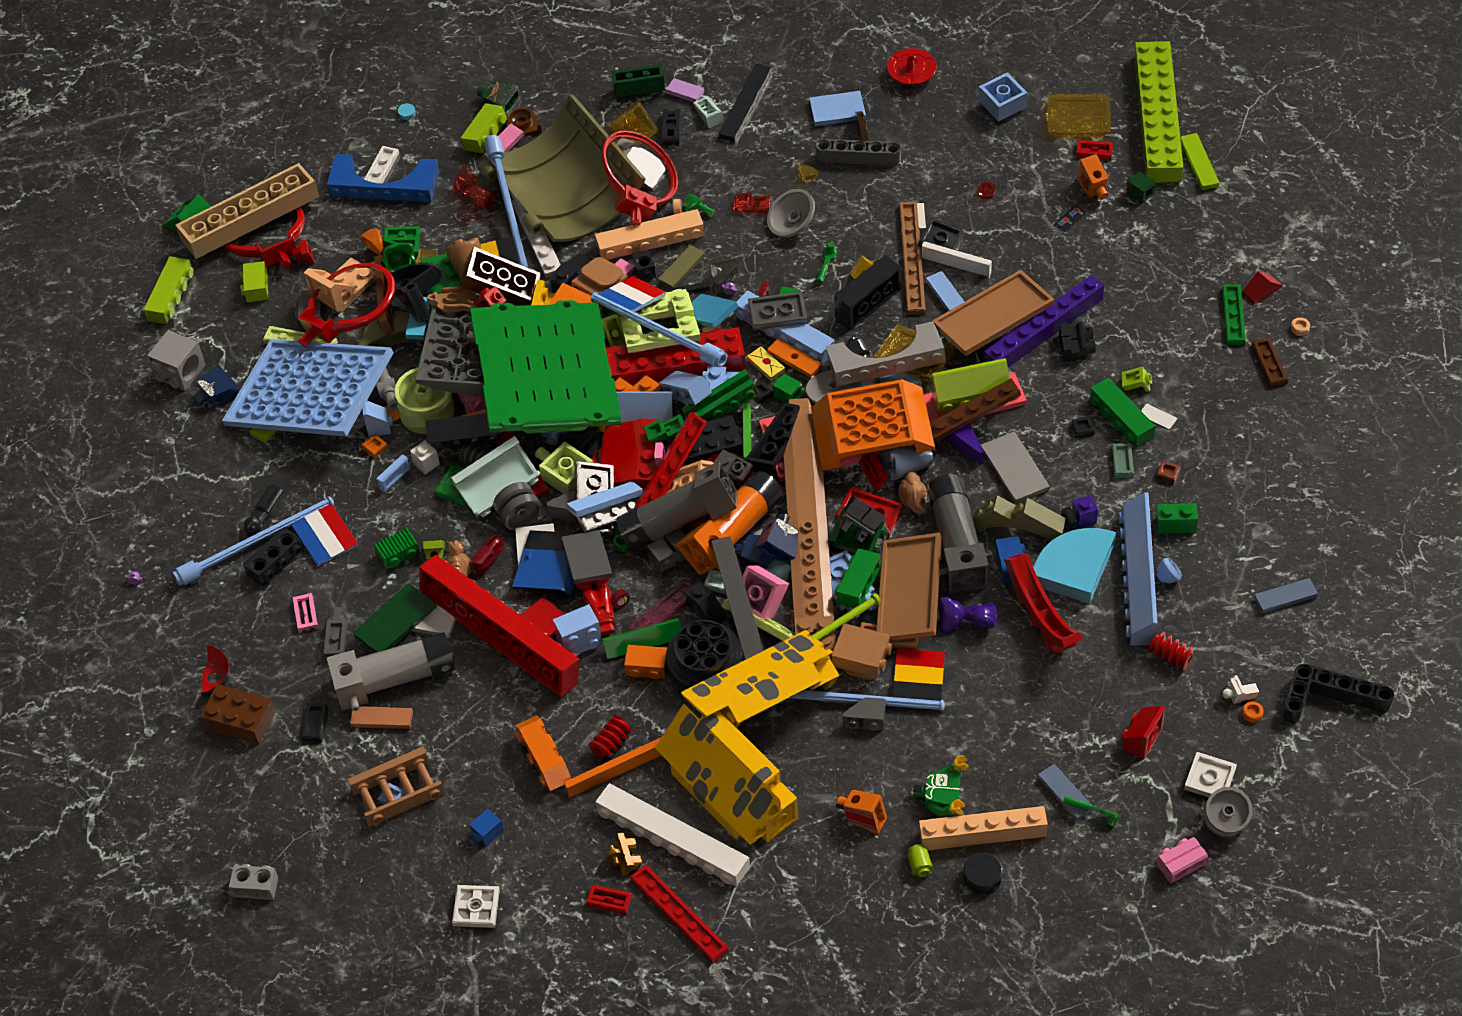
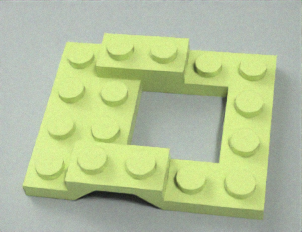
[618,289,701,353]

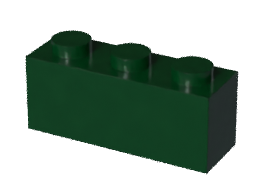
[611,64,665,98]

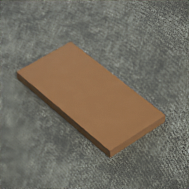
[932,270,1055,356]
[877,533,942,641]

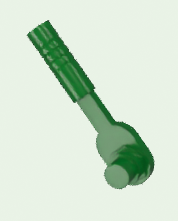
[816,242,837,285]
[1063,795,1121,827]

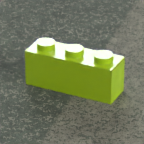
[461,103,507,153]

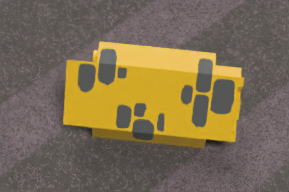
[681,630,839,728]
[655,704,798,845]

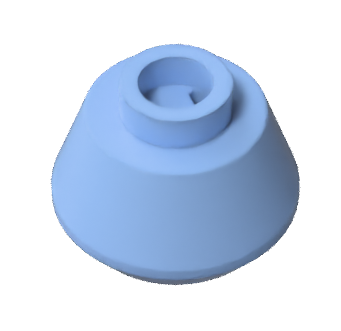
[1156,558,1182,584]

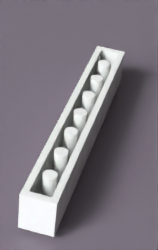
[596,783,750,886]

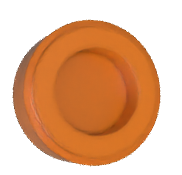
[1242,702,1263,723]

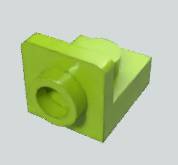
[1122,367,1152,392]

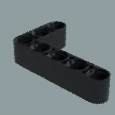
[1283,664,1394,723]

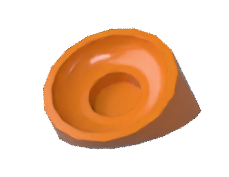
[360,228,383,255]

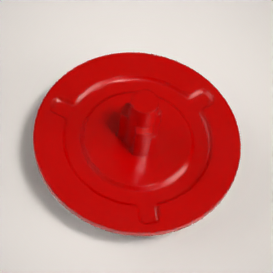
[887,48,937,85]

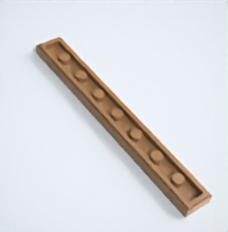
[899,202,926,315]

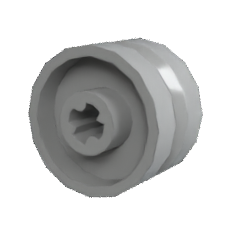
[1203,787,1252,837]

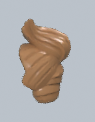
[898,472,927,514]
[445,540,472,577]

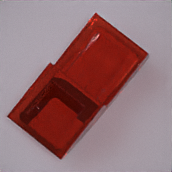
[733,192,773,213]

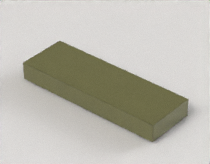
[658,245,705,288]

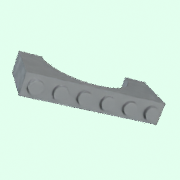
[826,321,946,387]

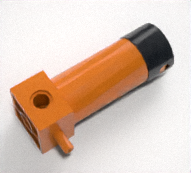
[675,471,783,575]

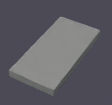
[981,432,1050,504]

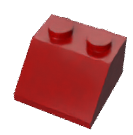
[1121,705,1165,759]

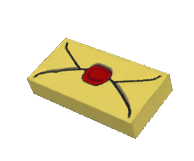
[747,347,785,381]

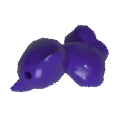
[939,597,997,632]

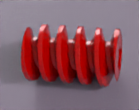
[1148,631,1194,671]
[588,714,632,758]

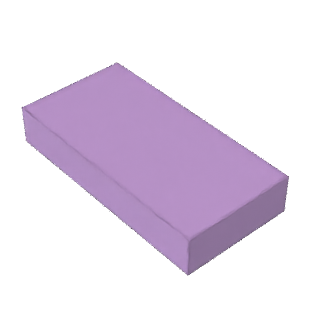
[666,78,704,102]

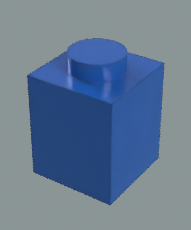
[469,809,504,847]

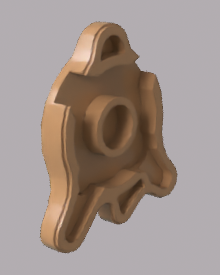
[427,287,477,312]

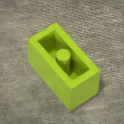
[240,261,268,302]

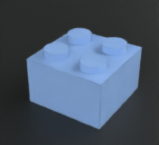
[979,72,1027,122]
[553,605,602,656]

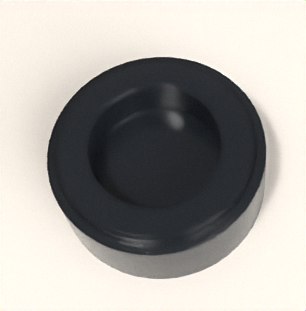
[1061,507,1077,527]

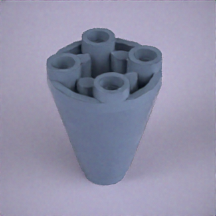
[879,446,933,482]

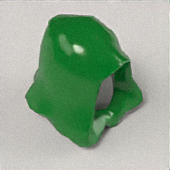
[382,243,417,273]

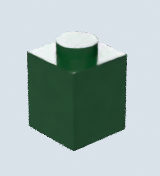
[1126,172,1155,204]

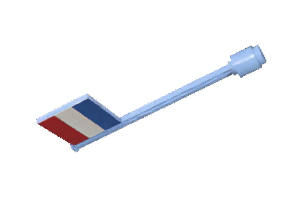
[172,496,359,586]

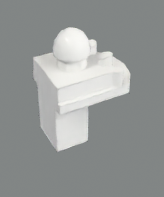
[1222,675,1259,704]

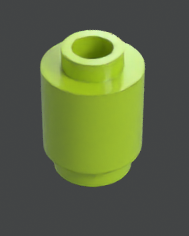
[907,844,933,877]

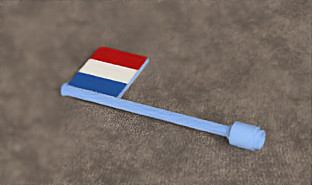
[590,276,727,367]

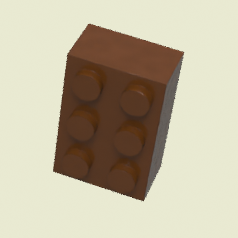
[200,684,276,744]

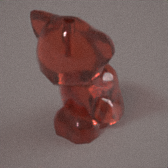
[452,165,497,209]

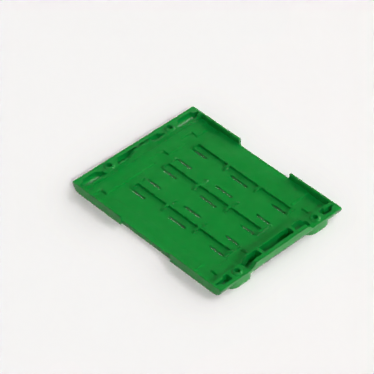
[469,300,621,433]

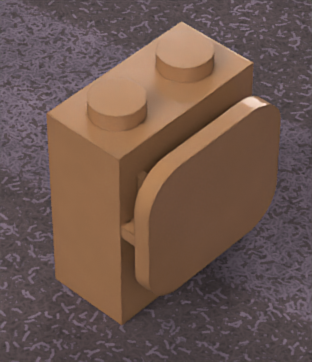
[572,257,628,308]
[832,623,892,680]

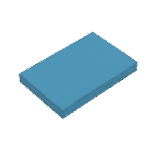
[691,294,739,328]

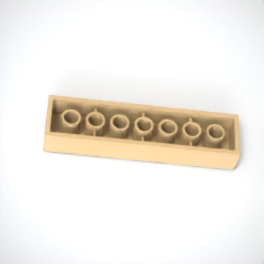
[175,163,320,259]

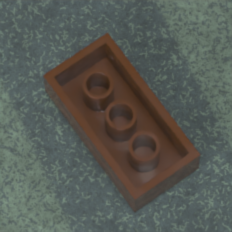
[460,247,541,306]

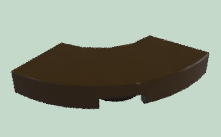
[855,111,869,141]

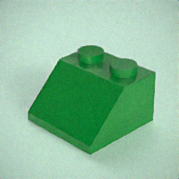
[163,194,211,232]

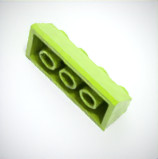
[932,358,1010,414]

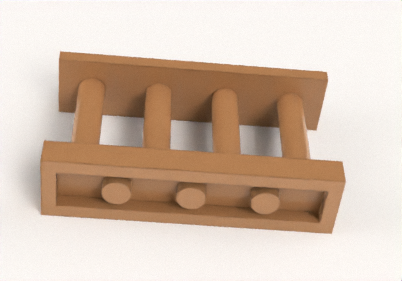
[348,747,444,827]

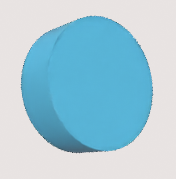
[398,103,415,120]

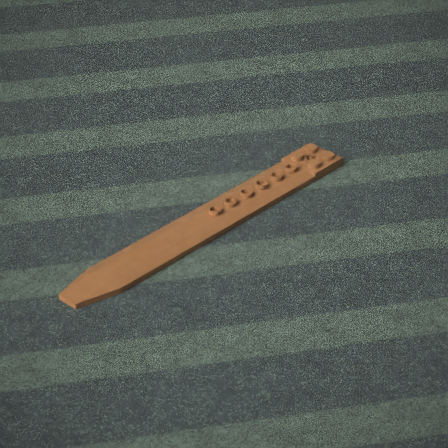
[784,398,836,651]

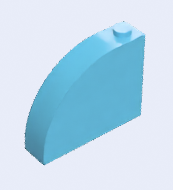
[1033,528,1116,604]

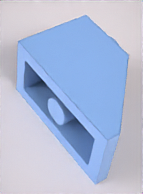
[362,401,393,438]

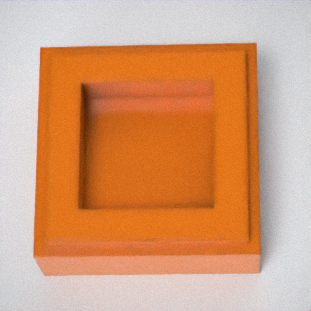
[361,434,388,459]

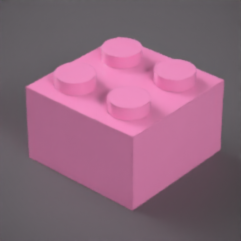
[742,566,789,620]

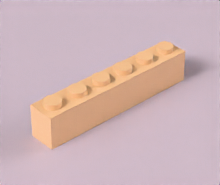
[595,209,704,260]
[919,806,1048,851]

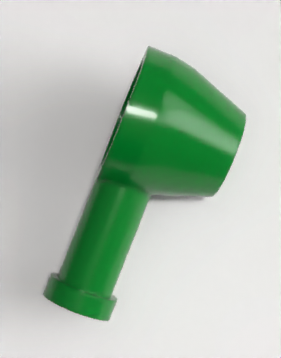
[682,193,715,218]

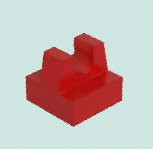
[292,240,315,265]

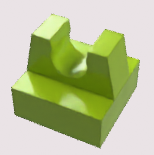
[423,540,445,560]

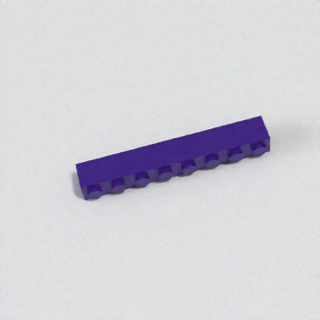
[984,275,1104,367]

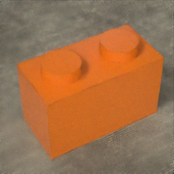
[624,645,668,679]

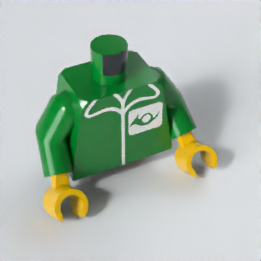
[913,755,968,818]

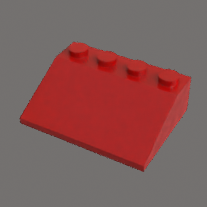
[600,418,660,491]

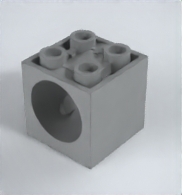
[147,330,205,391]

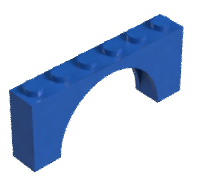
[327,154,439,202]

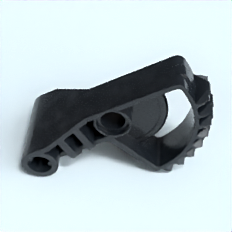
[386,262,442,322]

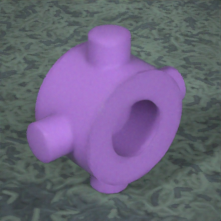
[721,282,737,295]
[125,572,142,584]

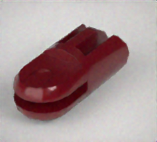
[471,536,504,575]

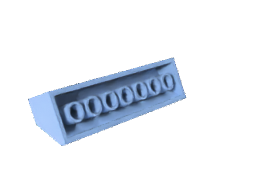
[1119,493,1157,645]

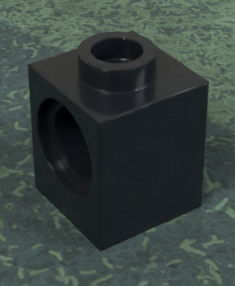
[632,250,656,281]

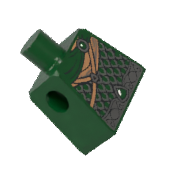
[477,80,520,116]

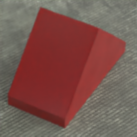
[1242,271,1282,304]

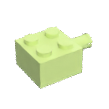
[535,442,593,494]

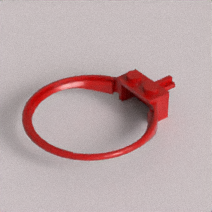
[602,131,678,226]
[223,207,305,269]
[298,263,395,348]

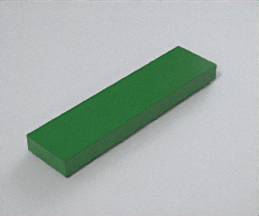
[1222,284,1246,345]
[602,618,681,659]

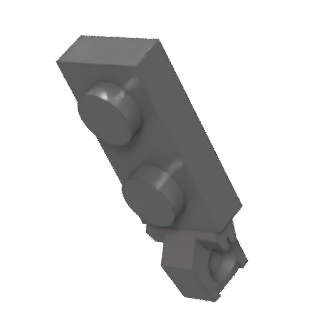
[323,607,348,658]

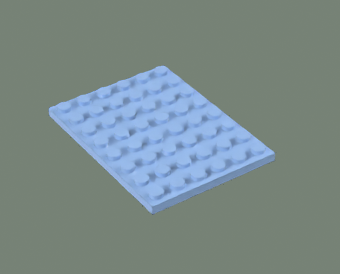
[222,339,394,436]

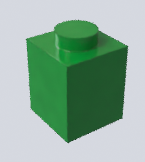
[772,373,802,403]

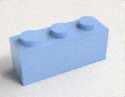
[659,371,712,405]

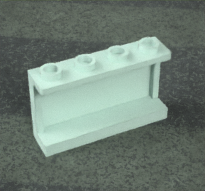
[451,436,540,518]

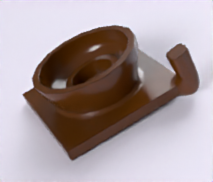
[506,108,543,135]

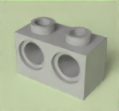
[229,864,278,900]

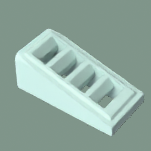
[693,97,724,128]

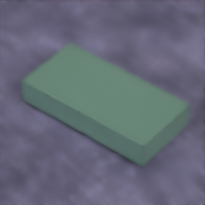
[1112,443,1134,478]

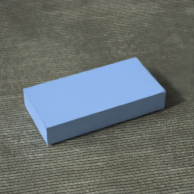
[376,454,410,492]

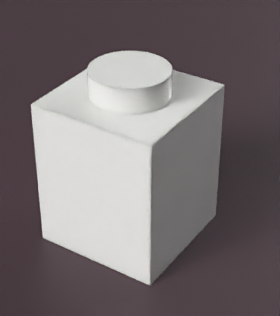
[410,440,440,475]

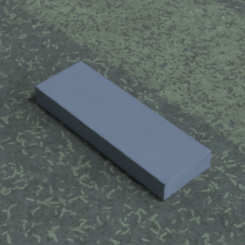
[1254,578,1318,614]
[1038,764,1093,821]

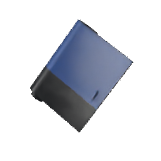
[512,530,580,600]

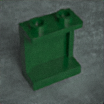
[828,507,889,555]

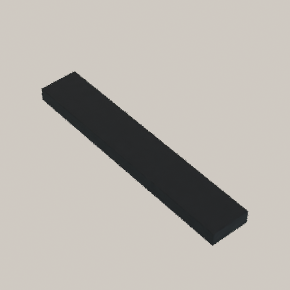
[719,64,772,142]

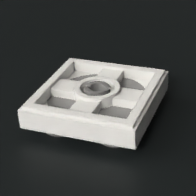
[452,885,500,928]

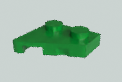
[384,226,421,257]

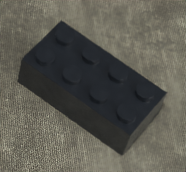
[834,255,901,331]
[661,415,744,467]

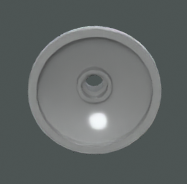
[767,189,815,237]

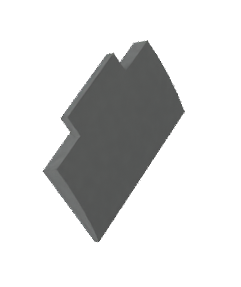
[416,302,513,396]

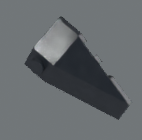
[745,403,800,475]

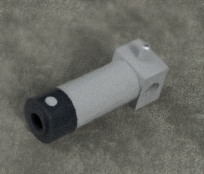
[327,632,456,711]

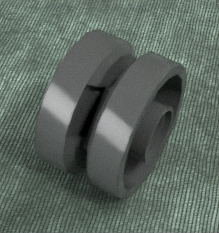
[493,482,543,531]

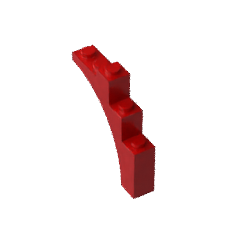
[1004,553,1082,654]

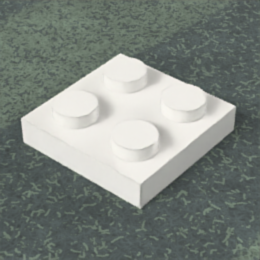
[1184,752,1237,797]

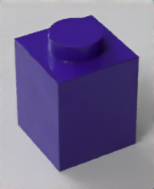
[1072,495,1098,528]

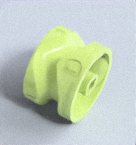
[395,368,455,434]

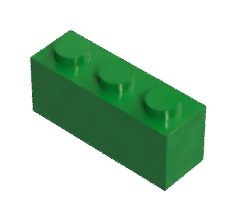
[835,548,881,608]

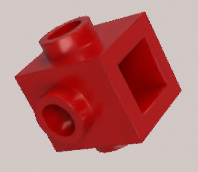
[473,286,506,308]

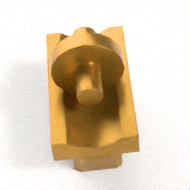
[605,833,642,876]

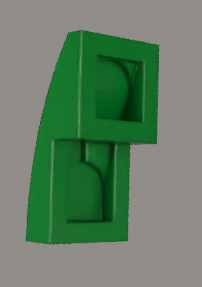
[644,414,684,443]

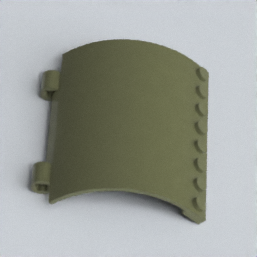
[478,95,646,242]

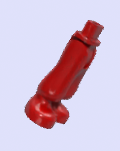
[575,578,615,636]

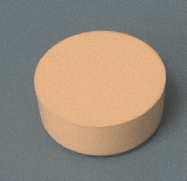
[673,199,683,215]
[1291,318,1310,336]

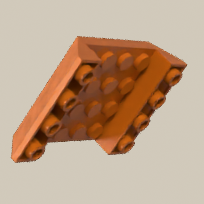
[811,379,935,470]

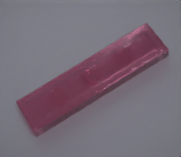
[629,579,693,631]

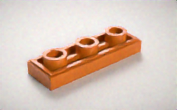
[767,338,823,378]

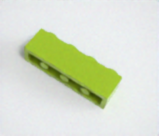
[144,256,193,325]

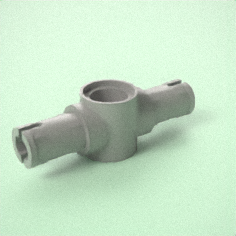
[376,367,398,411]

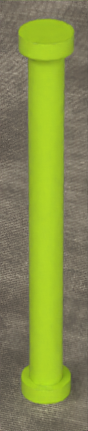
[811,593,881,640]

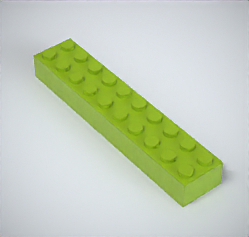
[1134,41,1183,183]

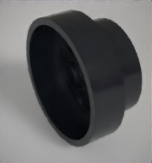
[666,620,743,691]

